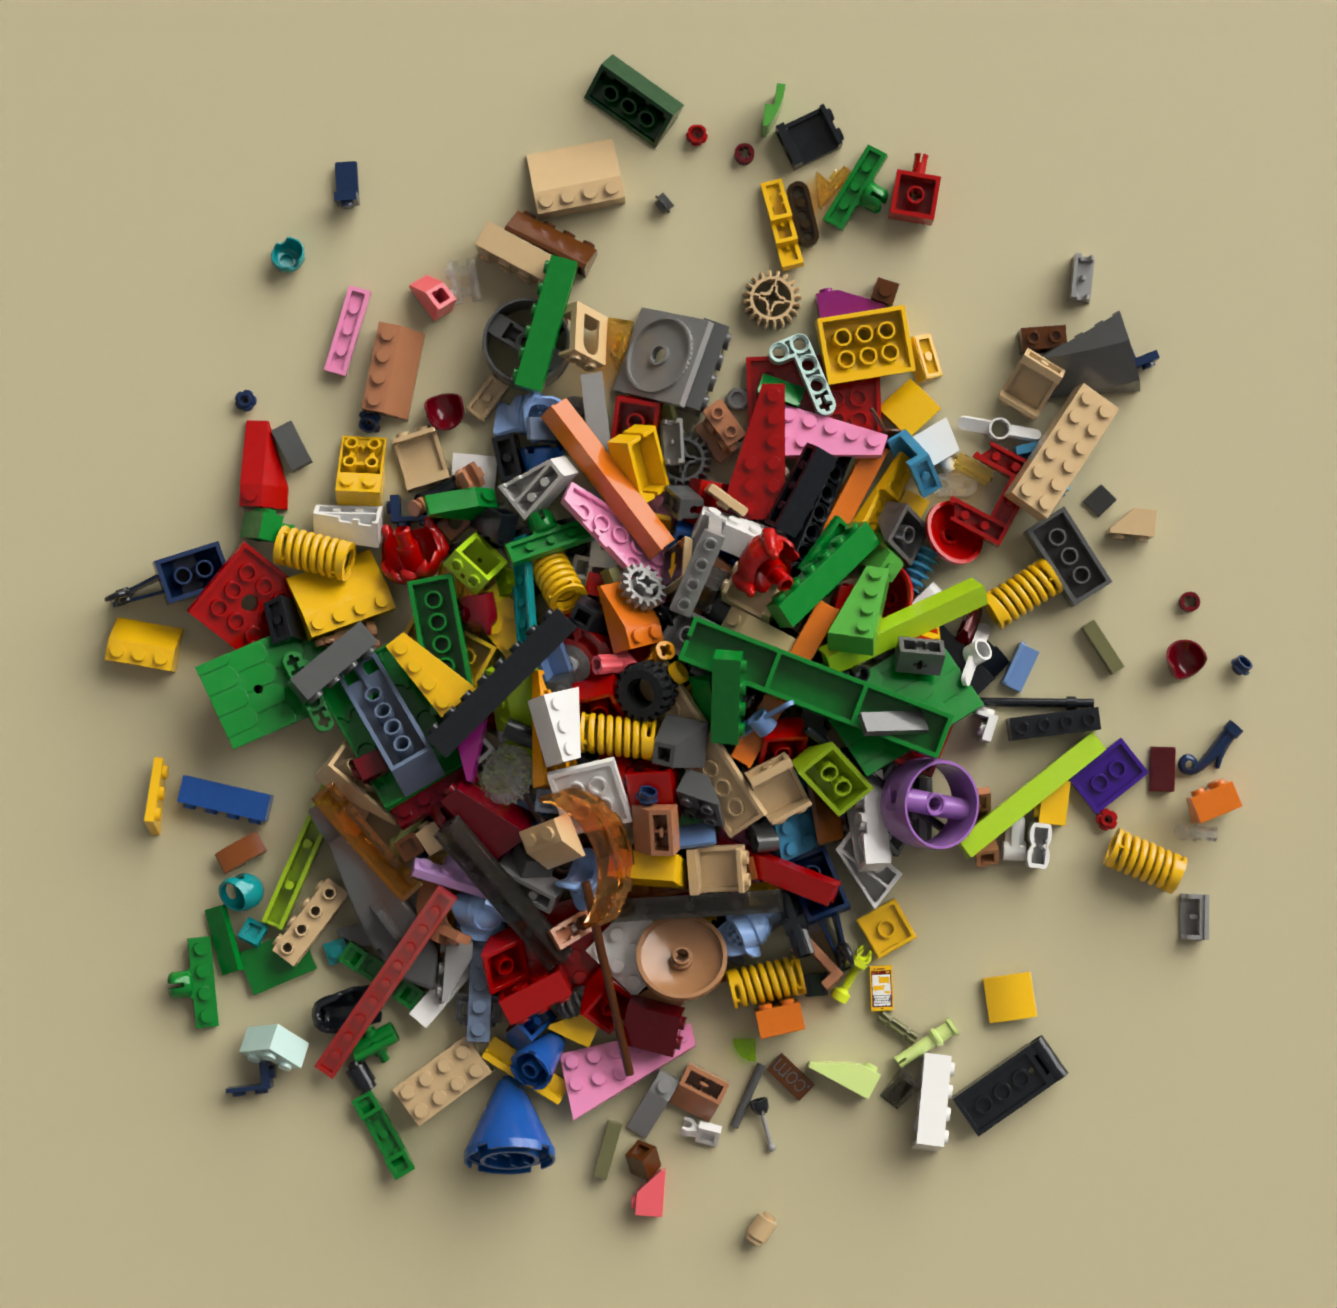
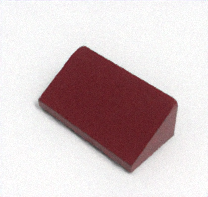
[955,607,982,646]
[1149,746,1176,792]

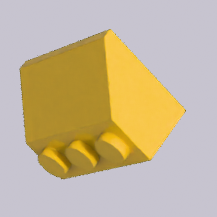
[105,617,184,672]

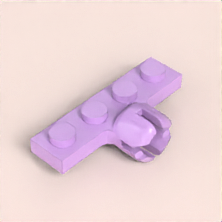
[411,853,501,902]

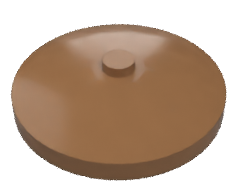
[636,913,728,1002]

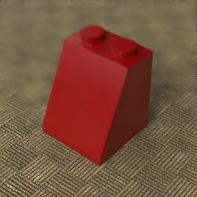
[625,759,681,826]

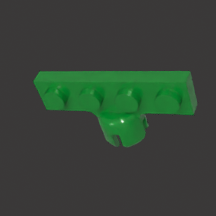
[823,144,889,232]
[505,508,595,567]
[168,936,219,1029]

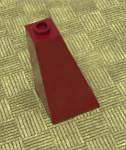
[440,779,535,861]

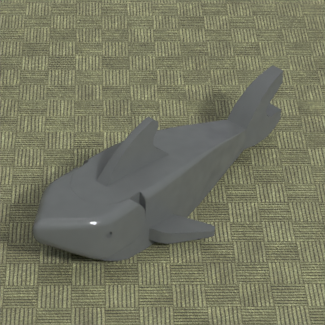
[308,802,438,990]

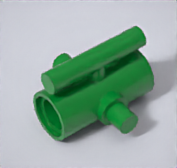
[352,1022,400,1063]

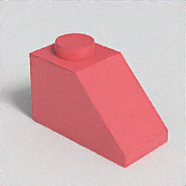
[631,1168,666,1217]

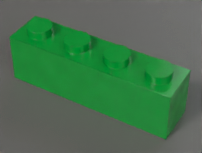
[710,649,747,745]

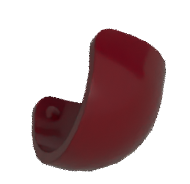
[424,393,464,431]
[1166,639,1207,680]

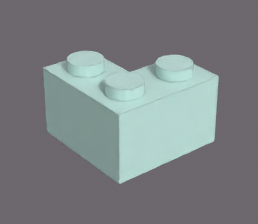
[239,1024,309,1071]

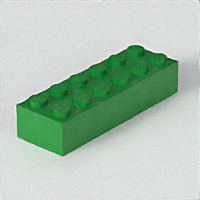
[407,573,475,717]

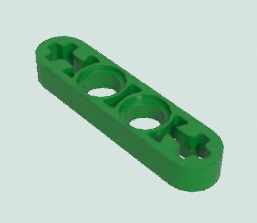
[281,651,334,733]

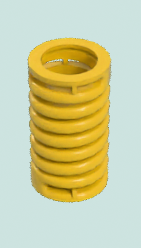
[273,525,356,582]
[532,550,587,615]
[984,558,1063,630]
[580,712,657,761]
[1103,828,1188,894]
[726,955,807,1010]

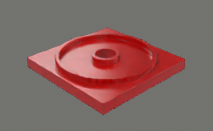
[187,541,292,650]

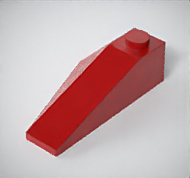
[239,420,289,510]

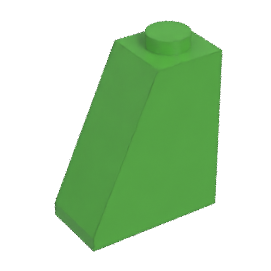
[856,528,904,583]

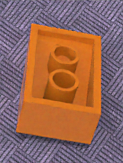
[597,582,664,653]

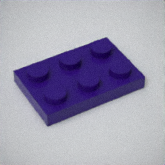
[1069,738,1149,814]

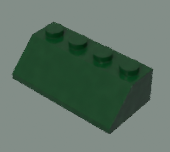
[584,54,684,148]

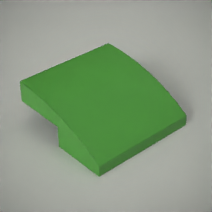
[761,83,786,138]

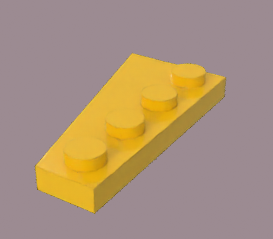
[386,632,476,718]

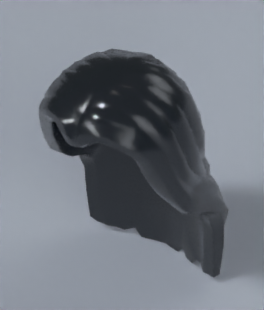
[311,985,383,1034]

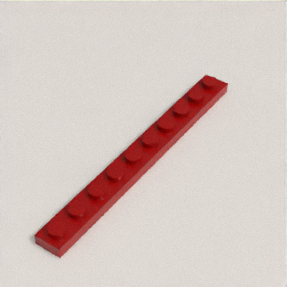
[314,885,458,1079]

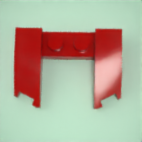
[950,441,1026,548]

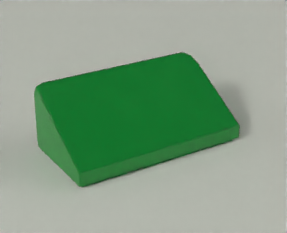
[756,373,805,408]
[689,674,712,721]

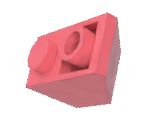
[409,275,456,321]

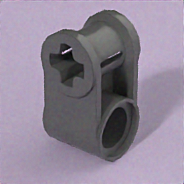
[744,816,780,853]

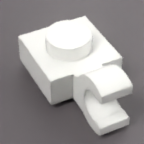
[681,1117,722,1147]

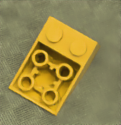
[335,436,387,506]

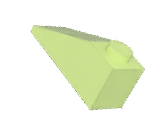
[807,1061,881,1099]

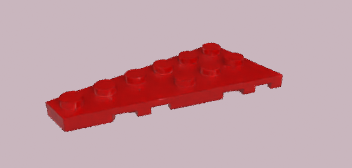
[721,384,785,520]

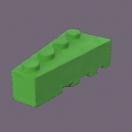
[828,566,889,656]

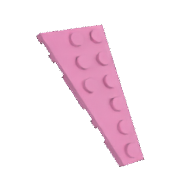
[785,404,888,459]
[561,482,669,605]
[560,1023,696,1121]

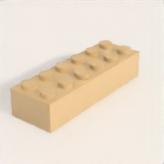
[1003,383,1119,521]

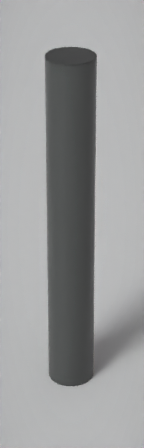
[730,1063,766,1128]

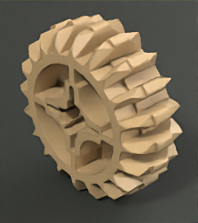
[742,270,802,330]

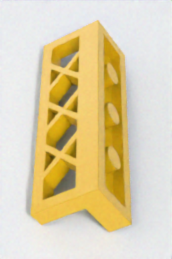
[481,1036,567,1105]

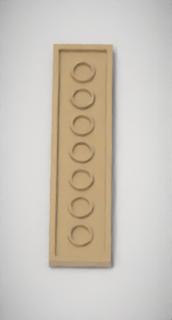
[640,660,768,838]

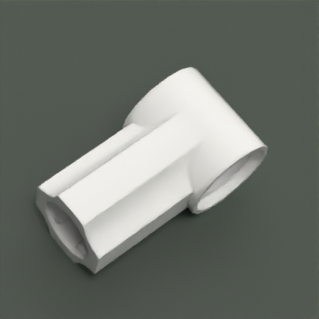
[1001,817,1026,861]

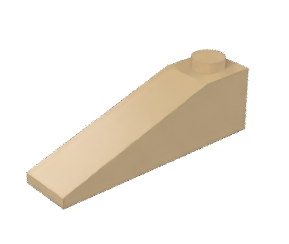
[315,738,397,825]

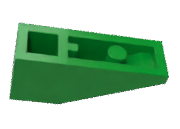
[423,487,499,521]

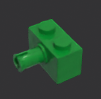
[240,508,295,543]

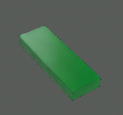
[205,904,244,975]

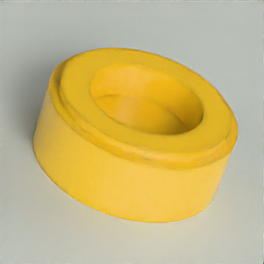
[668,661,689,685]

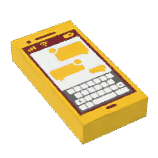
[869,965,894,1011]

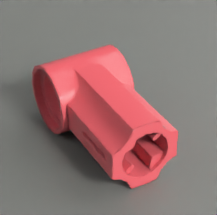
[591,650,638,675]

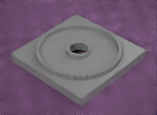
[612,307,714,408]

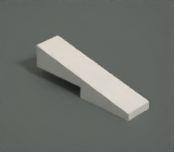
[409,963,470,1028]

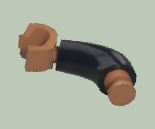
[407,461,486,517]

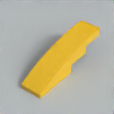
[760,178,804,272]

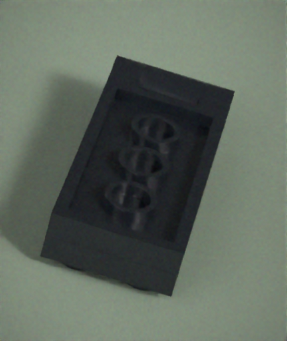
[952,1035,1068,1137]

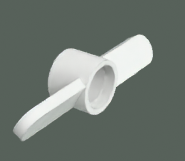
[958,416,1041,442]
[961,623,992,686]

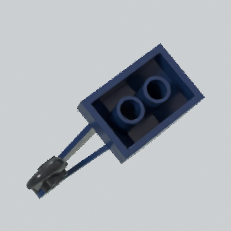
[104,541,226,608]
[787,845,854,972]

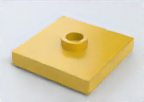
[856,898,917,959]

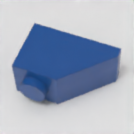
[504,1009,557,1051]

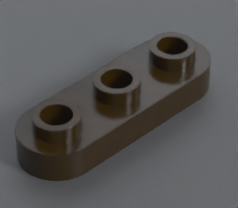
[787,181,819,248]

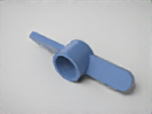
[740,700,795,739]

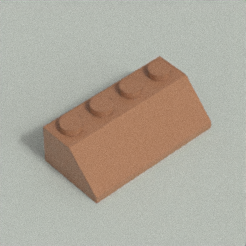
[362,322,425,421]

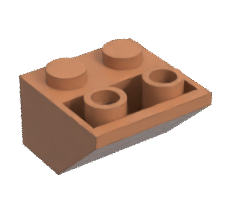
[632,804,680,856]
[669,1062,730,1123]

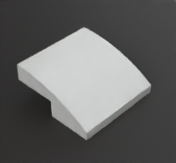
[451,453,497,493]

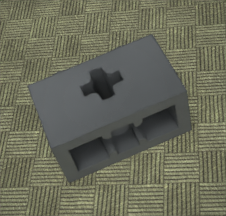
[894,636,946,676]

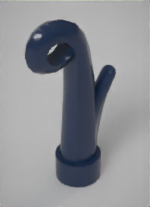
[1178,720,1243,776]

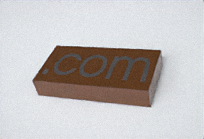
[767,1053,815,1101]

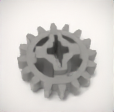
[618,563,666,611]

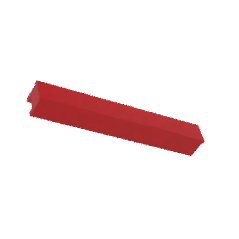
[709,833,841,906]

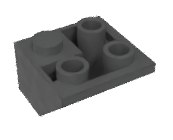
[652,714,710,768]
[676,768,725,828]

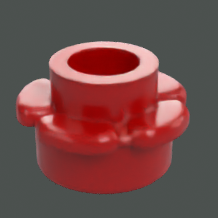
[686,125,708,146]
[1096,809,1118,831]

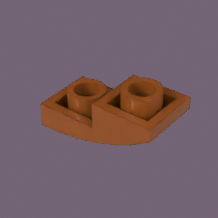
[215,831,267,874]

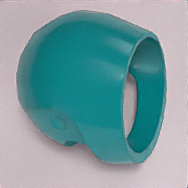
[218,873,264,912]

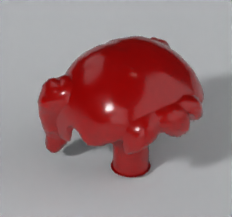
[381,516,450,585]
[732,527,800,598]

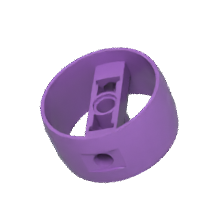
[880,757,979,850]

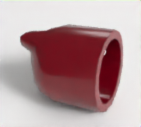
[457,591,498,636]

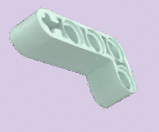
[768,333,836,417]

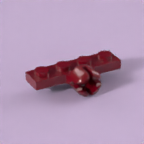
[391,767,481,830]

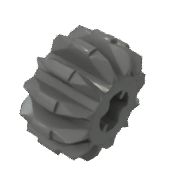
[555,985,585,1019]

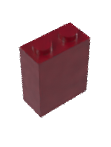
[624,994,687,1057]

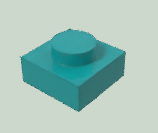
[237,917,269,948]
[323,937,348,966]

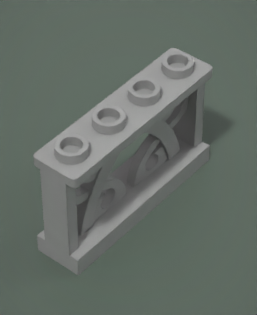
[670,512,726,617]

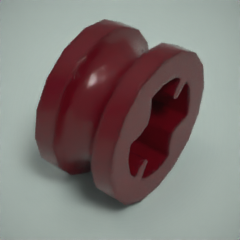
[734,143,754,165]
[1179,591,1200,612]

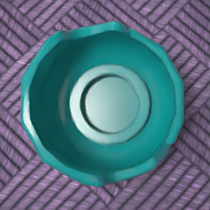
[271,237,305,273]

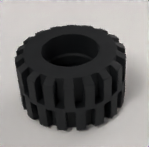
[615,660,679,721]

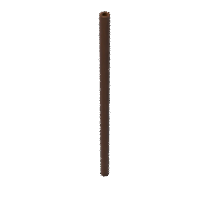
[581,881,634,1076]

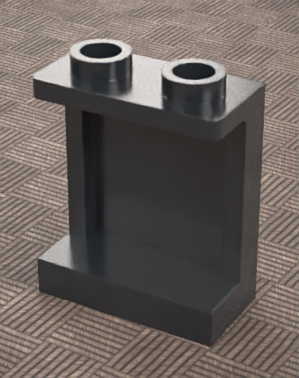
[775,104,844,170]

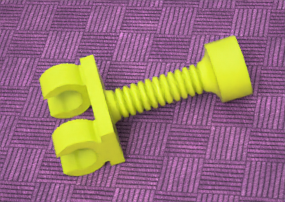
[831,944,872,1004]

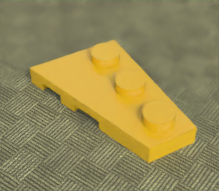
[144,757,169,835]

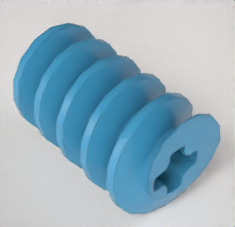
[903,545,939,595]

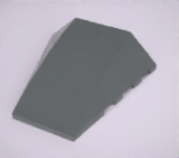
[1041,311,1140,398]

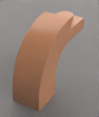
[974,786,999,867]
[416,880,472,946]

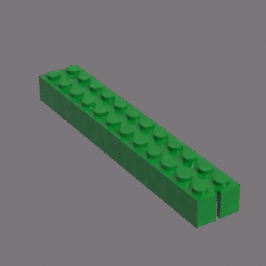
[677,616,954,759]

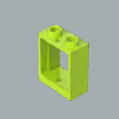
[442,532,509,595]

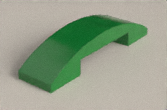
[338,941,425,1011]
[351,1090,416,1180]

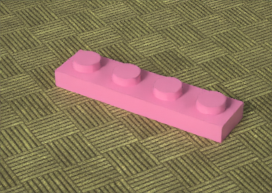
[324,285,371,377]

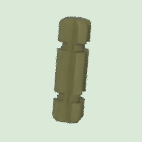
[877,1011,918,1044]

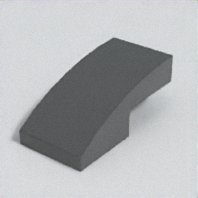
[271,421,313,472]

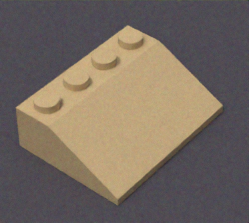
[526,138,625,220]

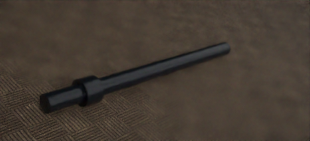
[980,696,1094,710]

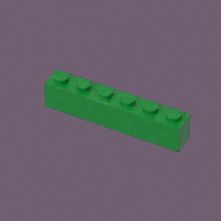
[512,254,578,395]
[766,521,880,628]

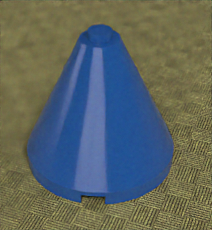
[464,1075,555,1174]

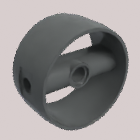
[482,298,570,390]

